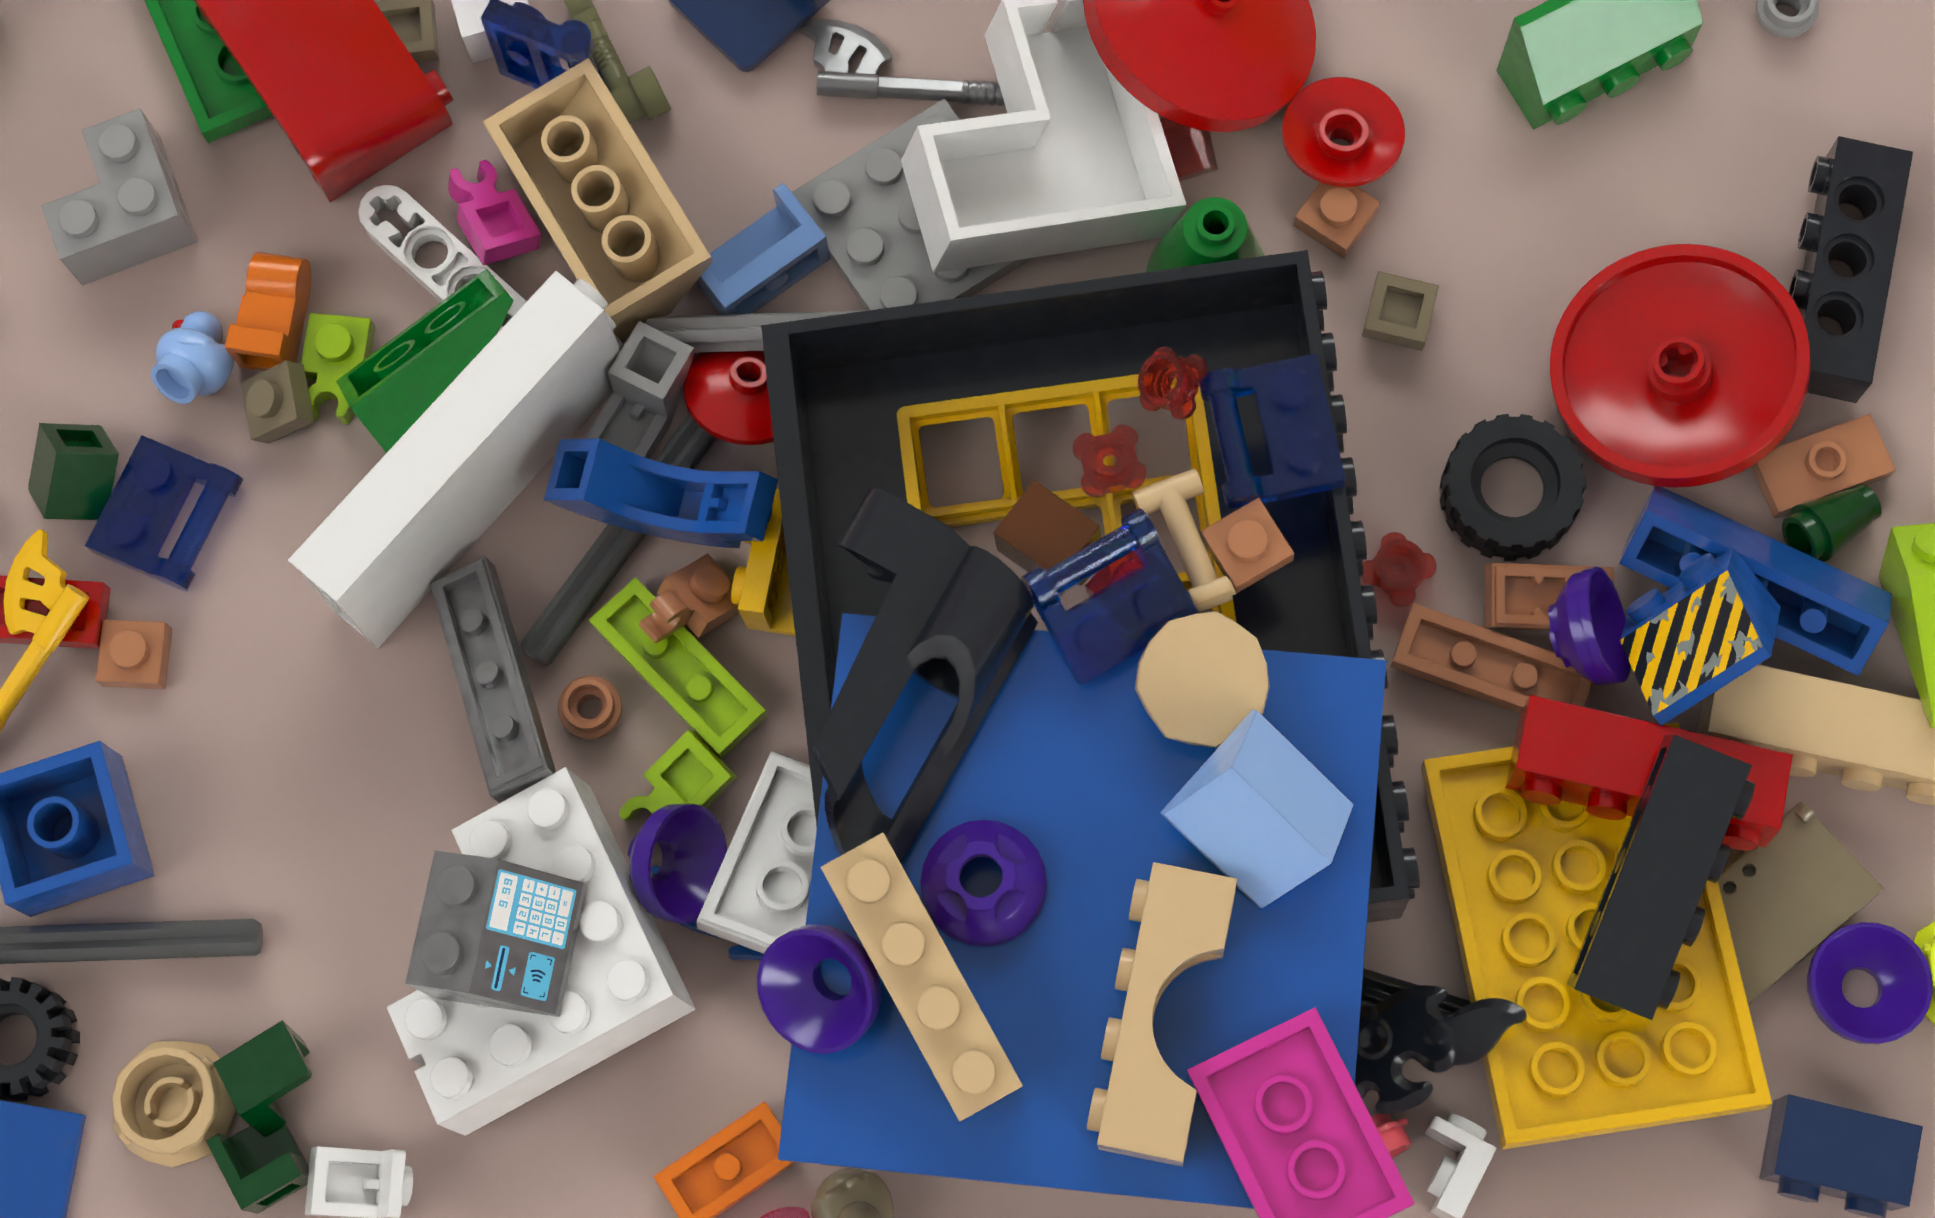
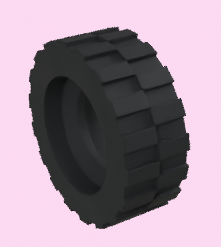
[1439,414,1586,561]

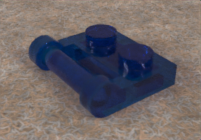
[481,0,604,89]
[1198,354,1346,508]
[85,435,244,591]
[1021,508,1199,685]

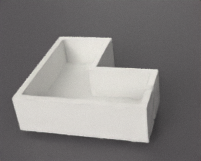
[901,0,1186,273]
[387,767,696,1136]

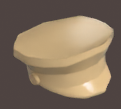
[1135,611,1270,748]
[112,1041,237,1167]

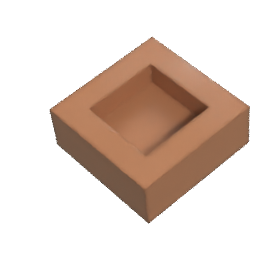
[1293,182,1381,258]
[1201,498,1294,594]
[95,619,172,689]

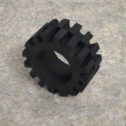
[0,977,80,1101]

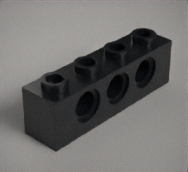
[1788,136,1913,403]

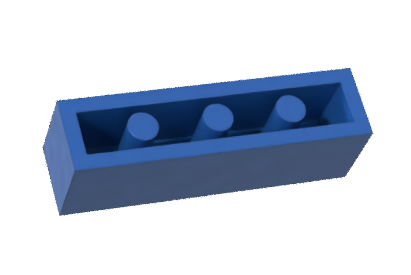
[1619,486,1892,676]

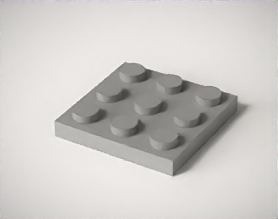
[792,98,1032,310]

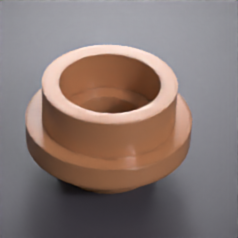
[558,676,623,740]

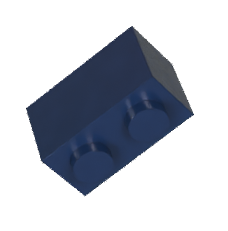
[1759,1094,1923,1218]

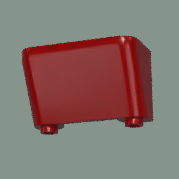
[193,0,454,202]

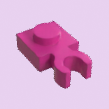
[448,160,541,265]

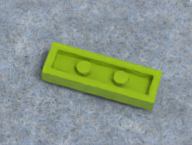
[589,577,768,759]

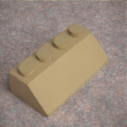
[482,58,713,342]

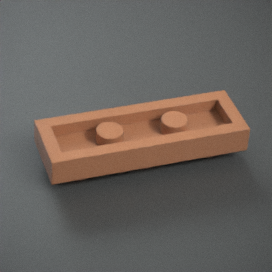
[1390,603,1592,713]

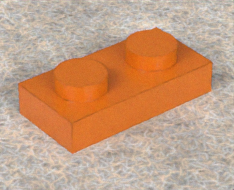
[653,1101,797,1218]

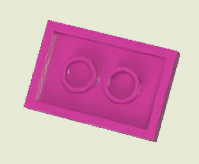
[1187,1007,1415,1218]

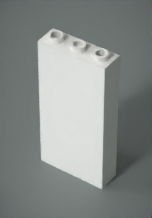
[288,271,624,649]

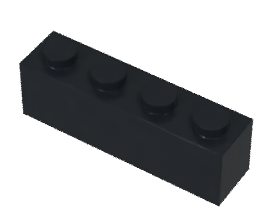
[1567,735,1755,1020]

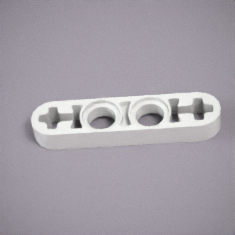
[358,185,527,332]

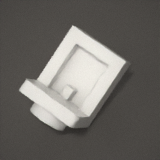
[305,1146,413,1218]

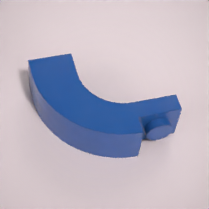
[544,439,778,548]

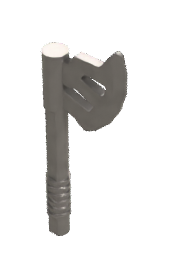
[799,19,1005,106]

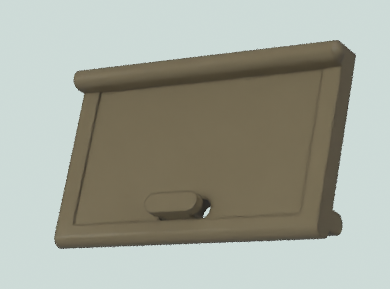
[1718,801,1884,1006]

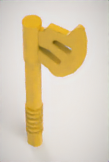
[0,529,89,733]

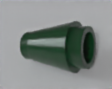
[1782,484,1882,562]

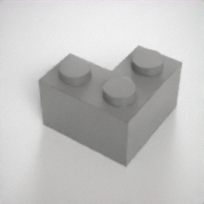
[41,108,198,285]

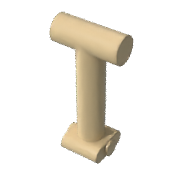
[1132,468,1235,614]

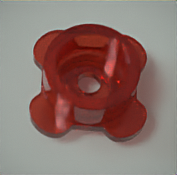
[1138,347,1207,420]
[1073,425,1146,497]
[1361,532,1436,607]

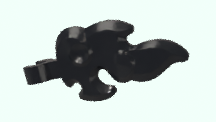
[1355,985,1527,1114]

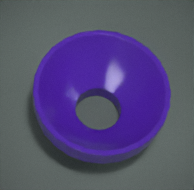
[1548,566,1631,686]
[627,803,727,924]
[920,819,1048,948]
[1807,922,1933,1045]
[757,924,881,1054]

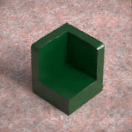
[28,423,119,520]
[213,1020,312,1137]
[206,1123,309,1214]

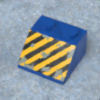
[1620,547,1781,726]

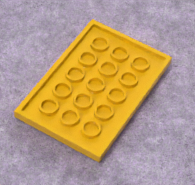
[1421,722,1772,1150]

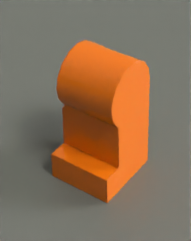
[225,252,311,371]

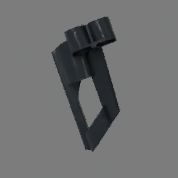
[812,487,1039,863]

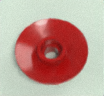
[1281,77,1405,187]
[683,351,774,445]

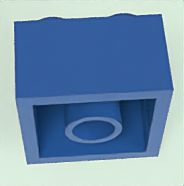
[0,741,155,917]

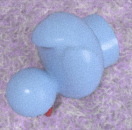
[151,311,234,404]

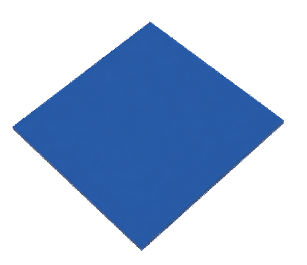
[778,613,1387,1209]

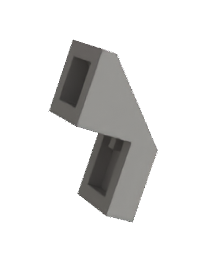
[585,321,695,459]

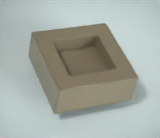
[375,0,439,63]
[1362,271,1439,351]
[241,360,314,444]

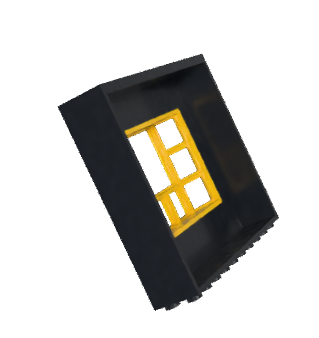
[761,250,1420,923]

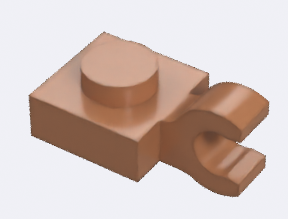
[638,553,739,643]

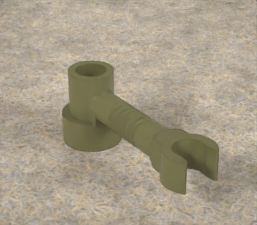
[563,0,672,124]

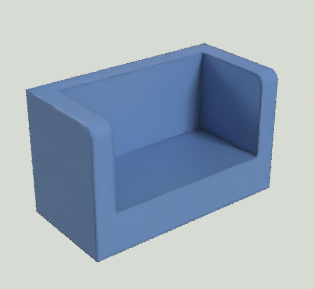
[696,183,830,315]

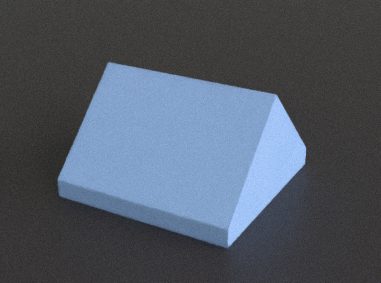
[1160,709,1354,908]

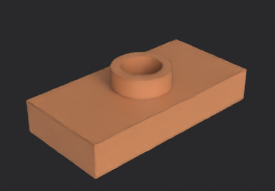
[1751,414,1896,518]
[1485,563,1614,631]

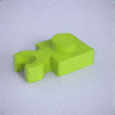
[301,313,376,425]
[619,730,738,844]

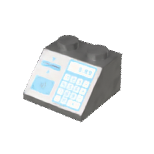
[405,850,587,1017]

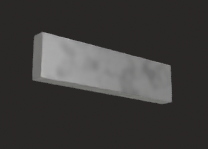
[430,556,556,803]

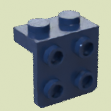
[669,0,830,72]

